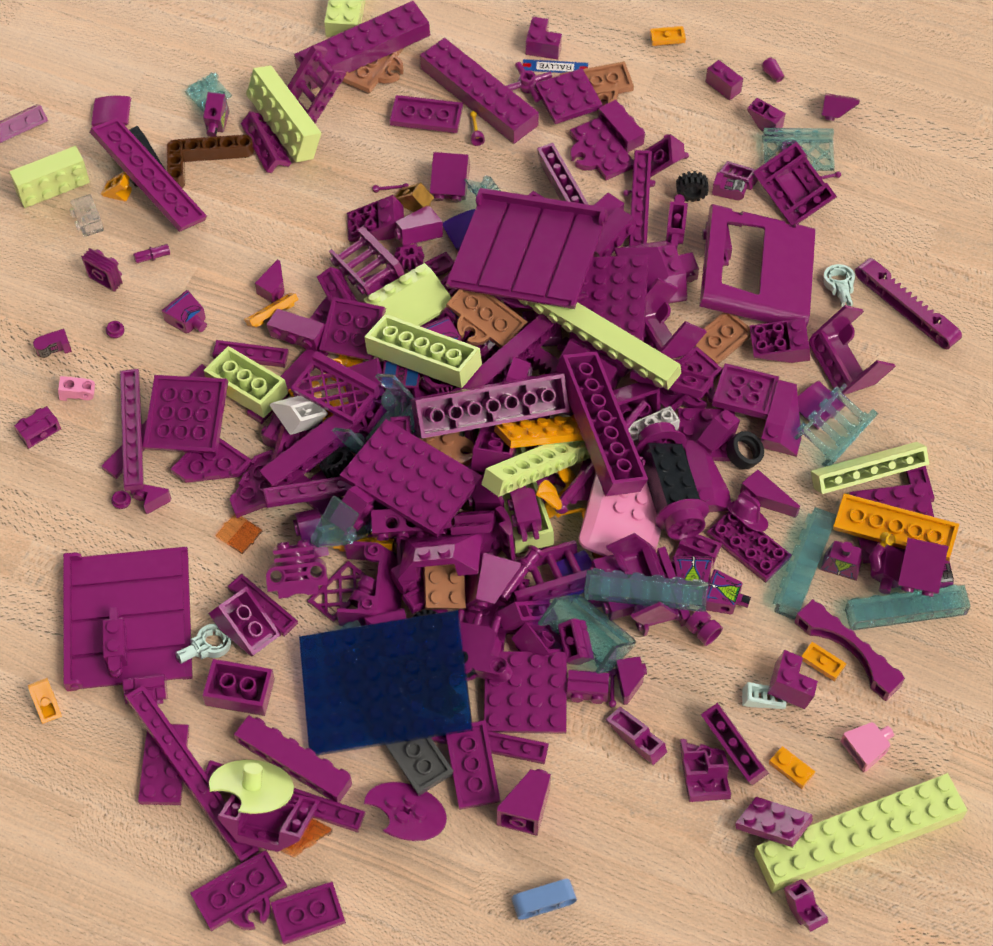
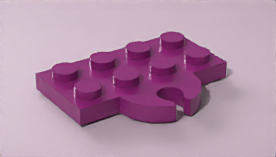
[570,117,634,181]
[660,346,723,411]
[630,359,714,399]
[190,850,287,931]

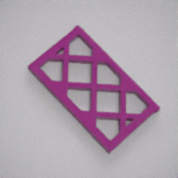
[307,561,367,622]

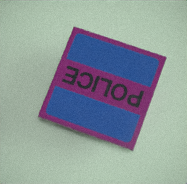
[381,361,420,394]

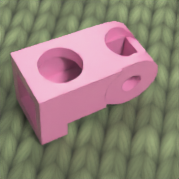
[58,376,95,401]

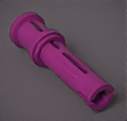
[500,545,544,601]

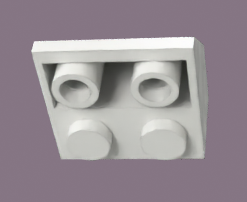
[270,396,328,435]

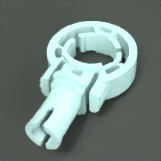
[823,264,855,307]
[175,624,231,664]

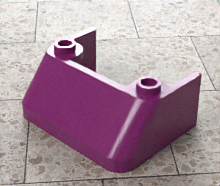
[644,278,707,359]
[809,305,896,395]
[606,533,679,625]
[337,541,402,628]

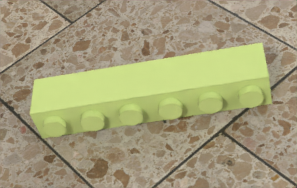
[811,442,929,494]

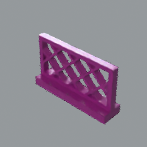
[291,351,380,424]

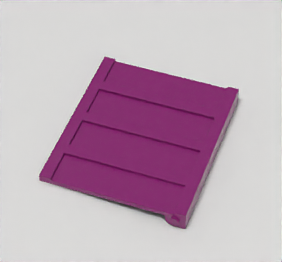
[446,188,608,309]
[63,547,193,692]

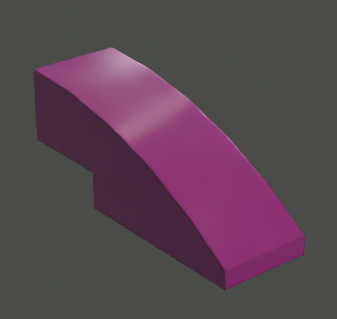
[606,706,667,765]

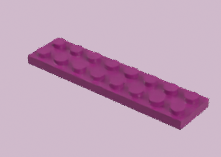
[89,118,207,232]

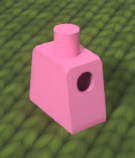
[840,722,894,773]

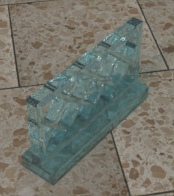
[762,128,835,171]

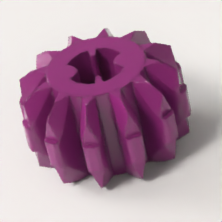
[394,243,425,272]

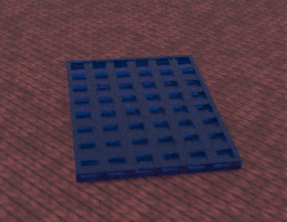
[299,610,473,756]

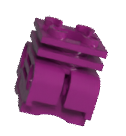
[266,539,328,599]

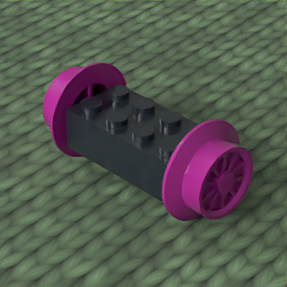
[636,422,709,540]

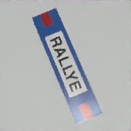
[523,59,588,73]

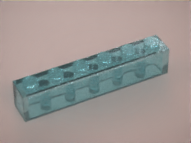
[773,507,837,620]
[584,568,708,612]
[845,584,971,630]

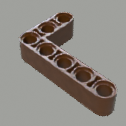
[167,134,254,188]

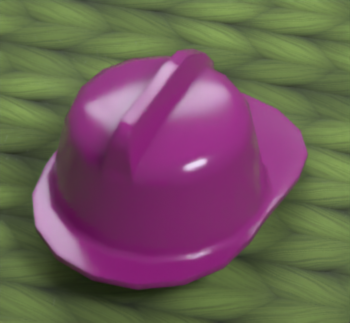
[727,492,768,532]

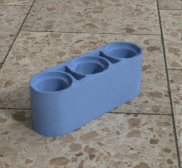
[511,879,577,920]

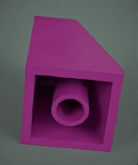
[430,152,470,202]
[898,538,948,597]
[465,553,521,613]
[497,769,551,836]

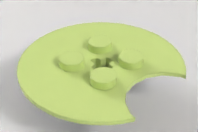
[209,760,294,814]

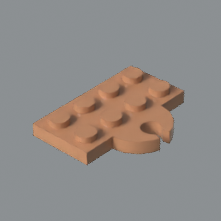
[342,48,404,93]
[560,61,634,104]
[446,289,527,348]
[419,432,474,466]

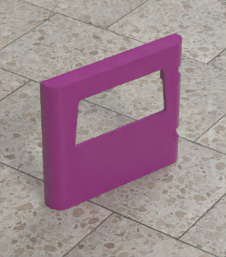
[699,204,816,327]

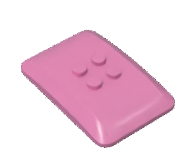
[579,473,661,557]

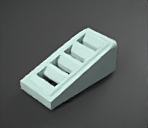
[742,682,786,709]

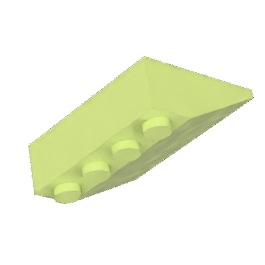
[363,263,452,326]

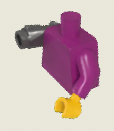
[869,532,904,594]

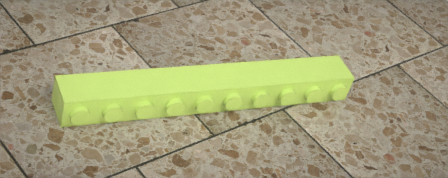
[519,300,681,390]

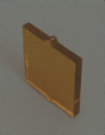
[216,514,263,554]

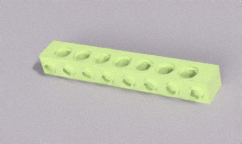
[482,440,590,497]

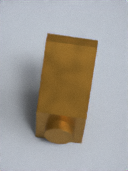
[395,182,434,212]

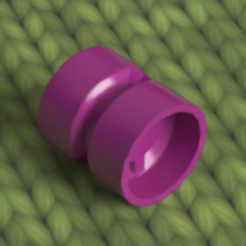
[348,575,377,608]
[685,608,723,646]

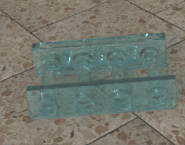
[794,383,878,467]

